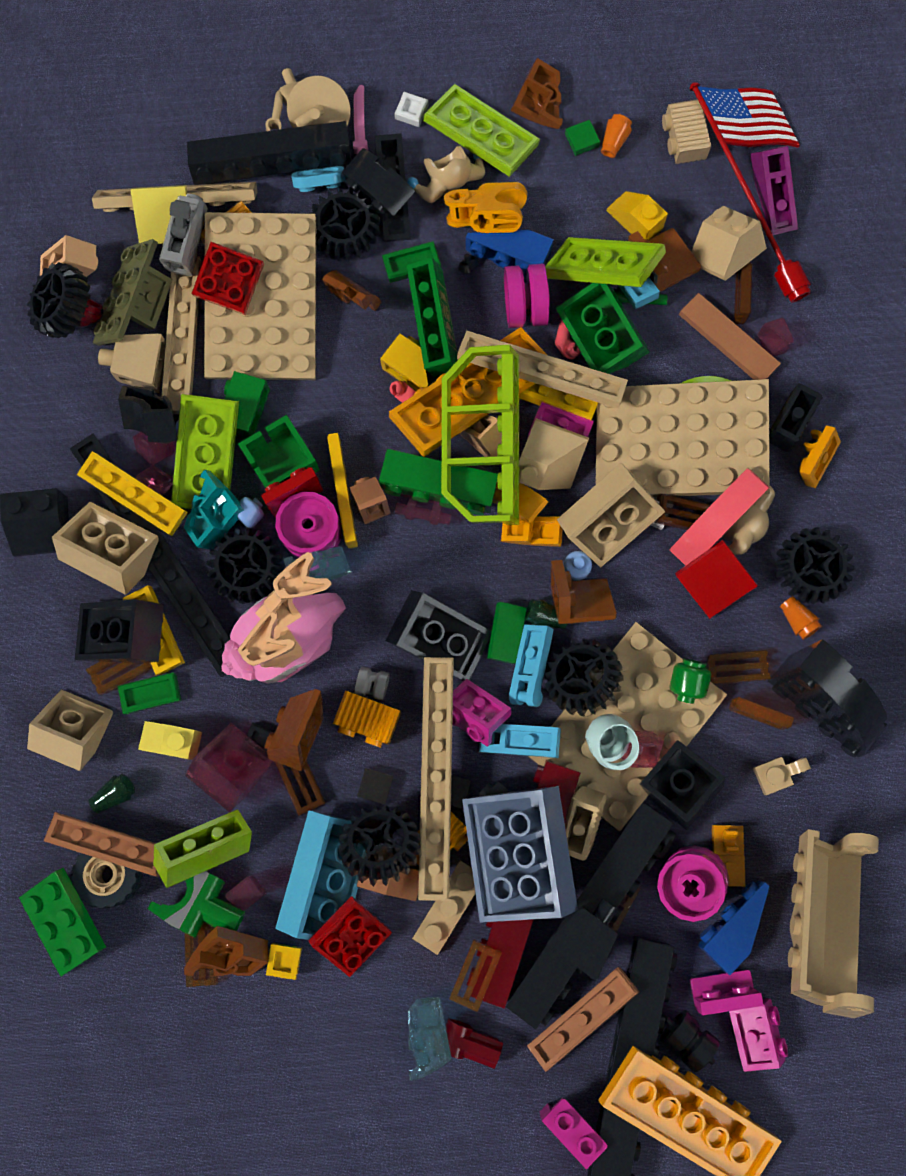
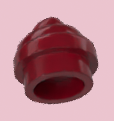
[80,299,102,327]

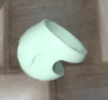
[585,714,639,770]

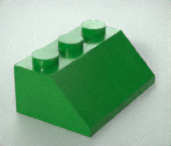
[556,283,650,374]

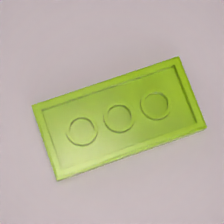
[423,84,540,177]
[545,237,666,287]
[171,394,239,509]

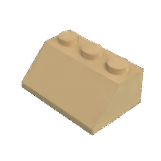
[557,463,665,568]
[52,502,159,595]

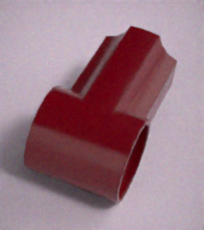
[438,1018,503,1069]

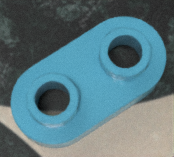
[291,166,346,192]

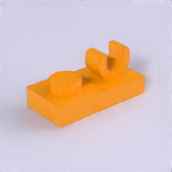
[799,425,841,488]
[712,825,745,887]

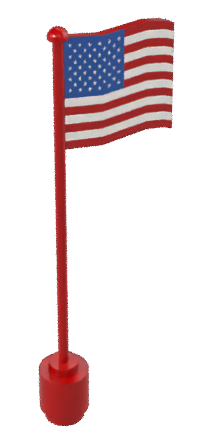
[690,82,811,303]

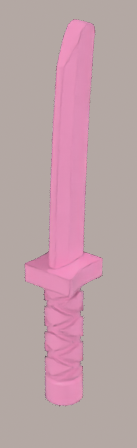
[353,85,368,154]

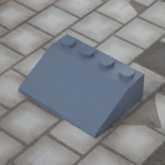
[462,786,578,922]

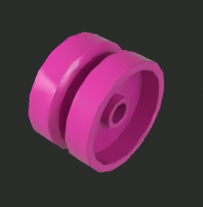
[504,263,550,328]
[275,492,342,561]
[657,845,729,922]

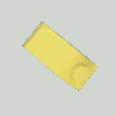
[138,721,202,761]

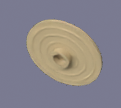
[287,76,351,128]

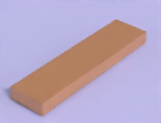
[679,293,781,380]
[44,812,159,877]
[527,967,640,1072]

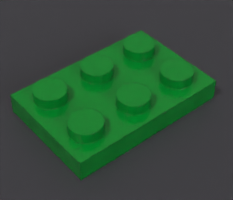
[19,868,106,977]

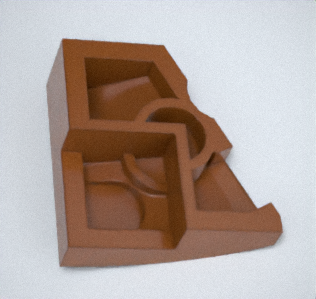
[510,58,563,129]
[322,270,381,311]
[184,926,269,976]

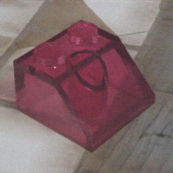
[185,723,274,813]

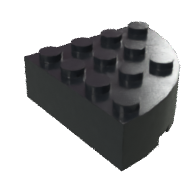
[768,639,887,758]

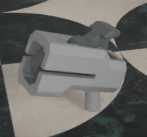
[159,194,208,276]

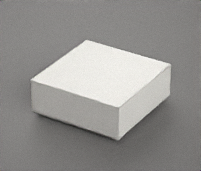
[395,92,429,127]

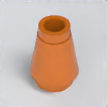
[601,114,632,158]
[780,596,822,640]

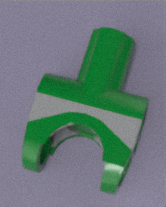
[147,871,245,938]

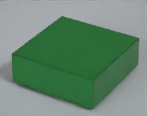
[565,120,600,156]

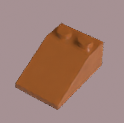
[265,689,324,771]

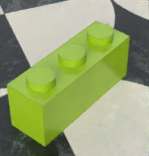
[153,809,252,888]

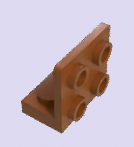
[628,228,701,292]
[551,560,617,624]

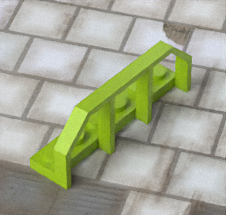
[441,345,519,525]

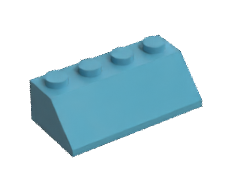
[275,810,366,940]

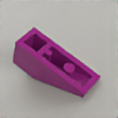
[751,146,798,235]

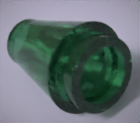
[525,598,568,629]
[89,774,135,813]

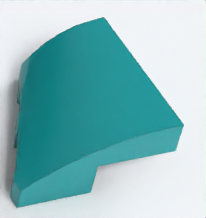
[184,470,244,550]

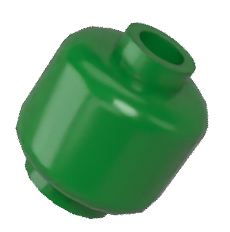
[669,658,712,704]

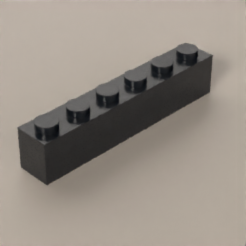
[187,121,352,185]

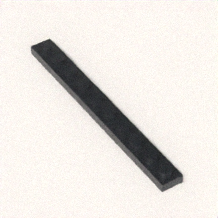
[70,433,230,677]

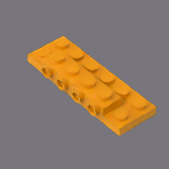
[389,327,547,457]
[598,1046,782,1176]

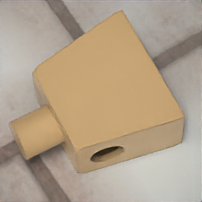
[98,334,166,393]

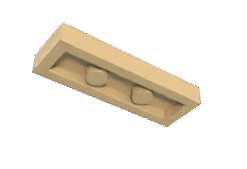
[412,860,475,955]

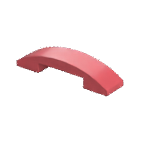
[669,468,770,566]

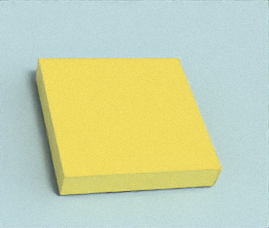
[130,185,188,244]

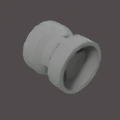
[355,666,390,701]

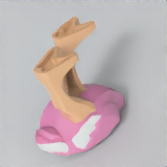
[222,552,346,684]

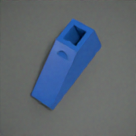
[466,230,554,277]
[698,881,770,975]

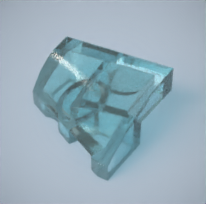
[284,546,352,581]

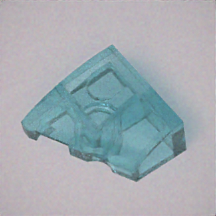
[408,997,452,1081]

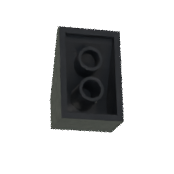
[385,590,492,681]
[75,599,164,663]

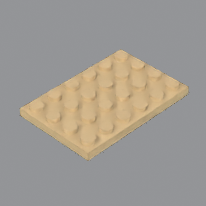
[204,212,316,380]
[596,379,770,497]
[528,622,727,831]

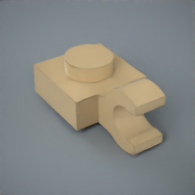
[753,757,811,795]

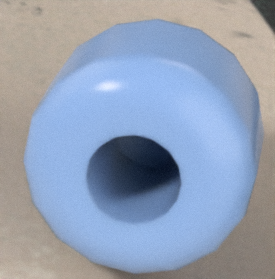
[237,497,264,528]
[563,551,592,581]

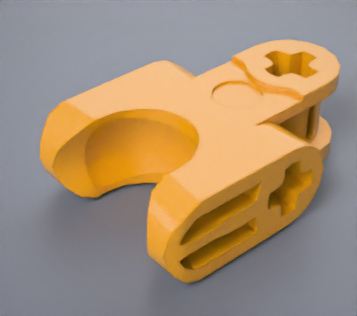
[444,182,528,233]

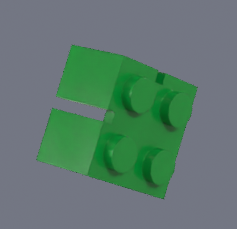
[238,415,320,488]

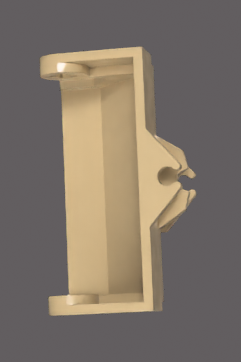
[788,829,879,1018]

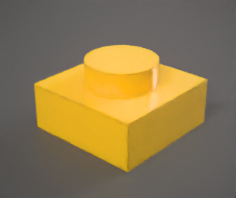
[266,943,302,980]

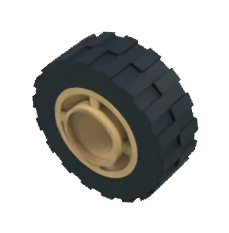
[71,853,143,908]

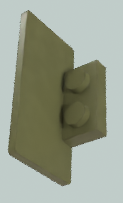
[93,239,172,346]

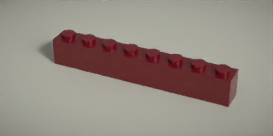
[467,761,581,1009]

